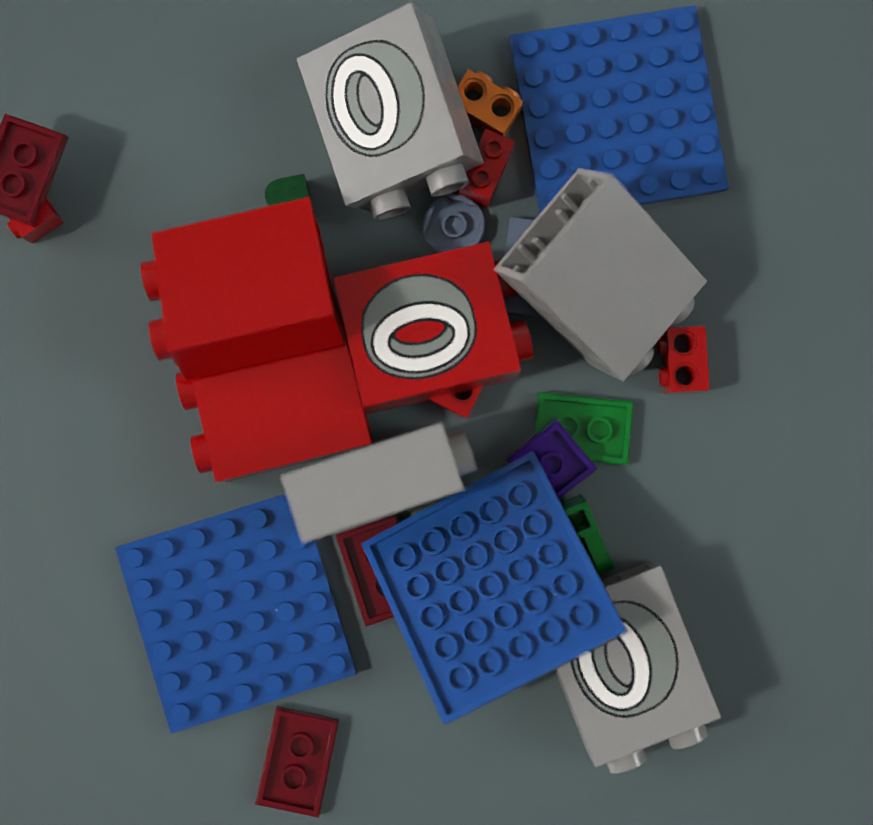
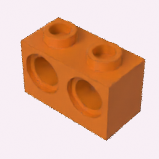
[458,69,523,137]

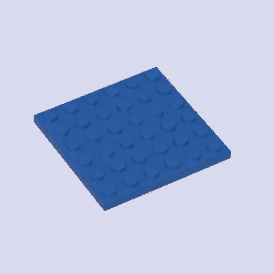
[509,5,729,215]
[361,451,628,725]
[115,494,357,734]

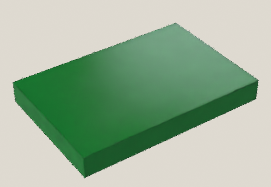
[534,392,634,465]

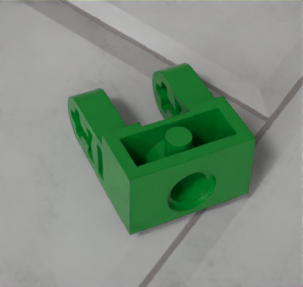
[561,494,614,575]

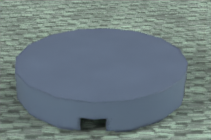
[423,194,486,253]

